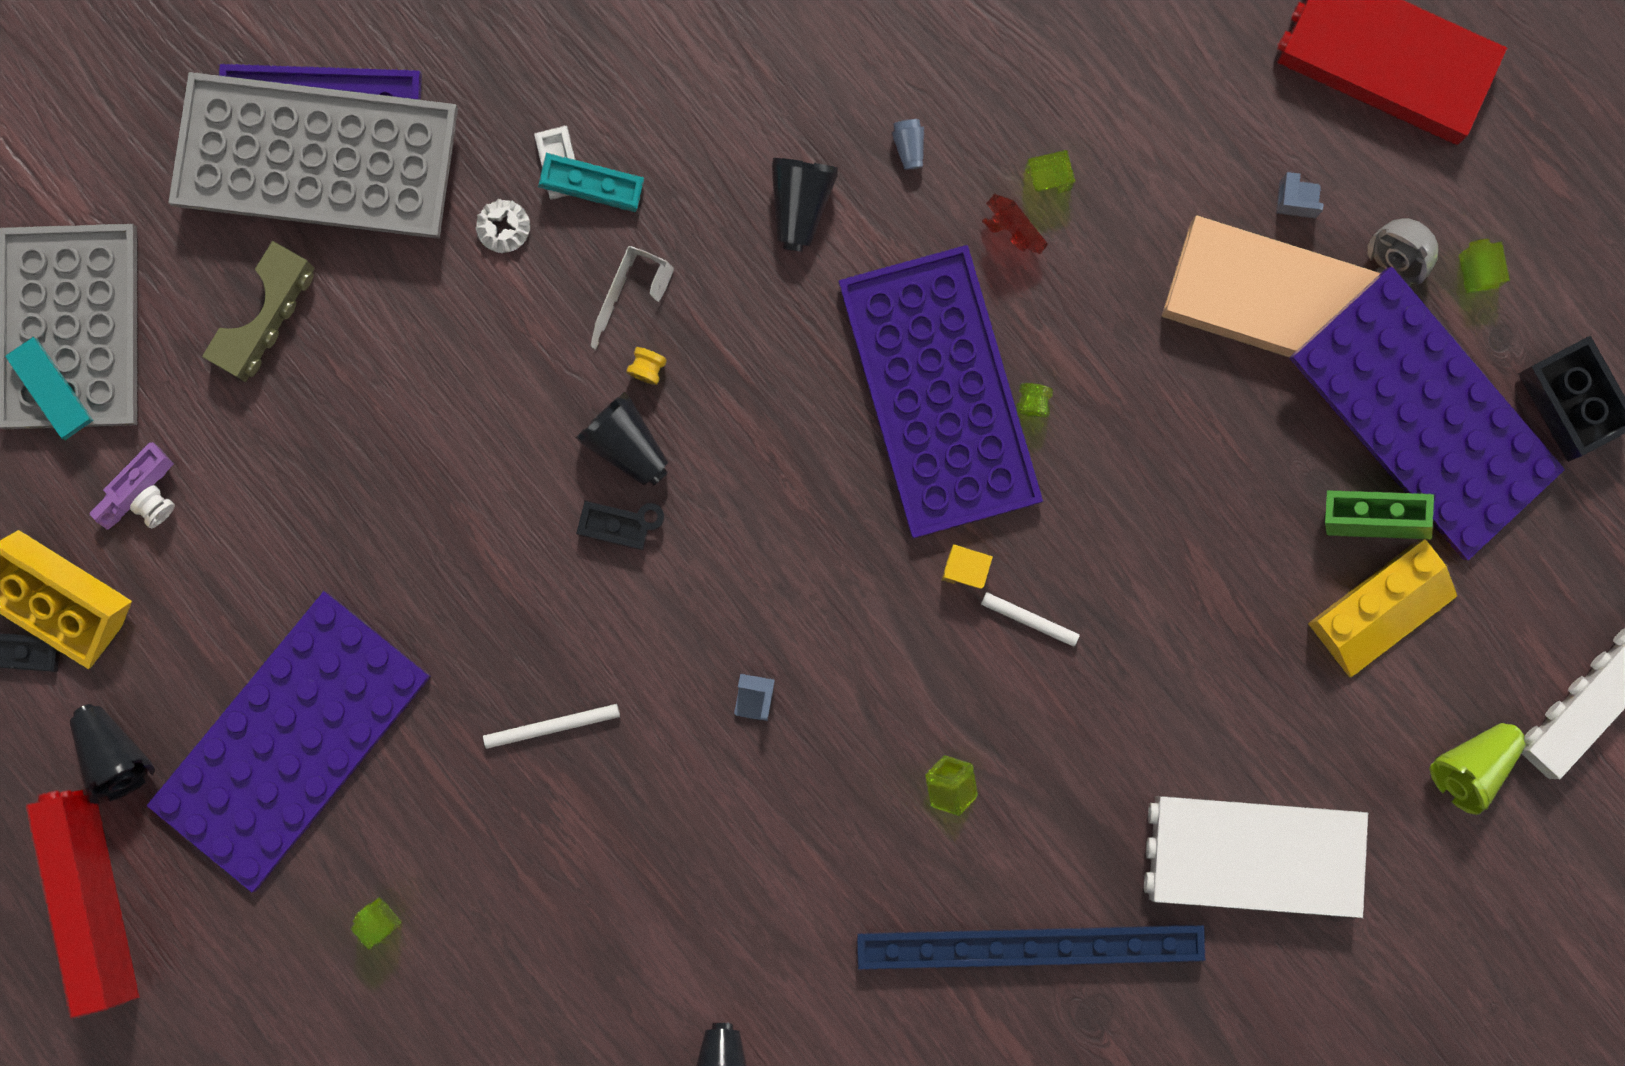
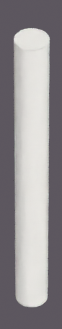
[483,704,620,749]

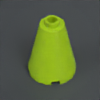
[1429,723,1526,815]

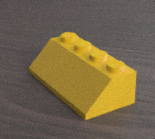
[0,530,132,669]
[1308,539,1457,678]

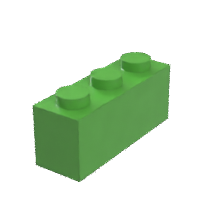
[1325,490,1434,540]

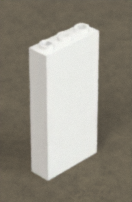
[1144,796,1368,918]

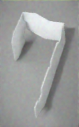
[591,246,674,350]

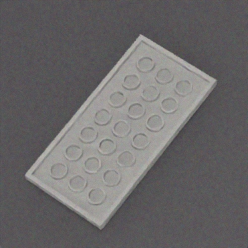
[168,72,458,239]

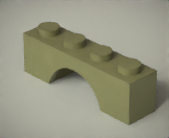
[202,241,314,382]

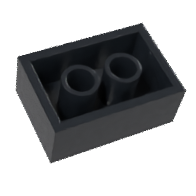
[1518,335,1625,462]

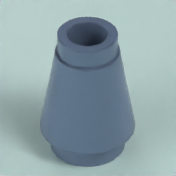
[891,119,924,170]

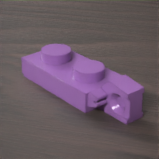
[89,442,174,530]

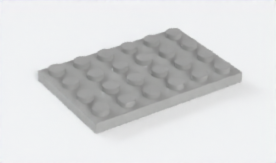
[0,224,137,430]

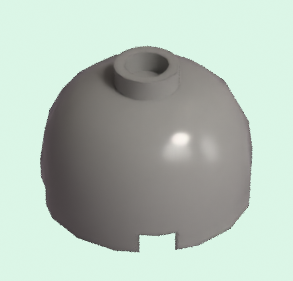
[1367,218,1438,287]

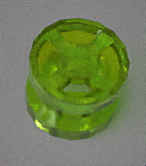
[1016,383,1054,417]

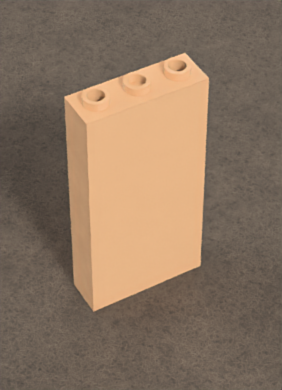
[1161,215,1380,357]

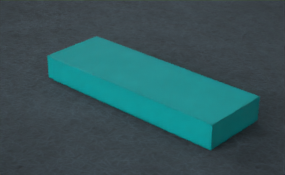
[538,153,644,212]
[5,337,94,440]

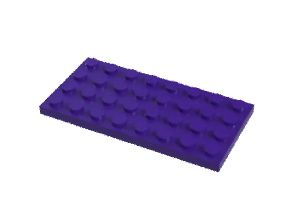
[838,245,1043,539]
[1289,266,1565,560]
[147,591,431,893]

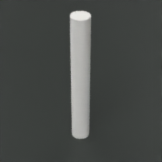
[981,592,1080,647]

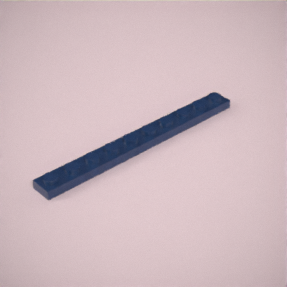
[857,925,1205,969]

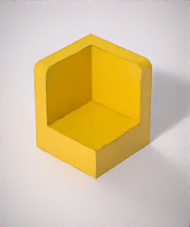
[942,545,993,589]

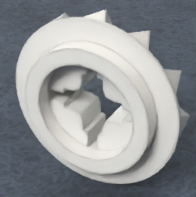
[476,199,530,253]

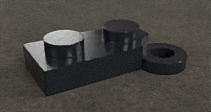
[576,501,665,551]

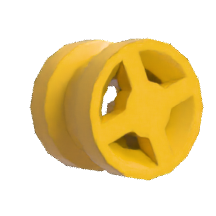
[626,347,667,385]

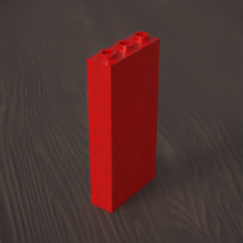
[1277,0,1507,145]
[26,790,139,1018]

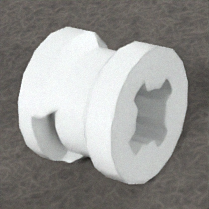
[130,485,175,529]

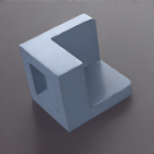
[1276,172,1324,218]
[734,674,775,721]

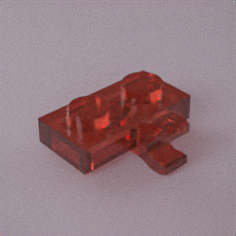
[982,193,1049,254]

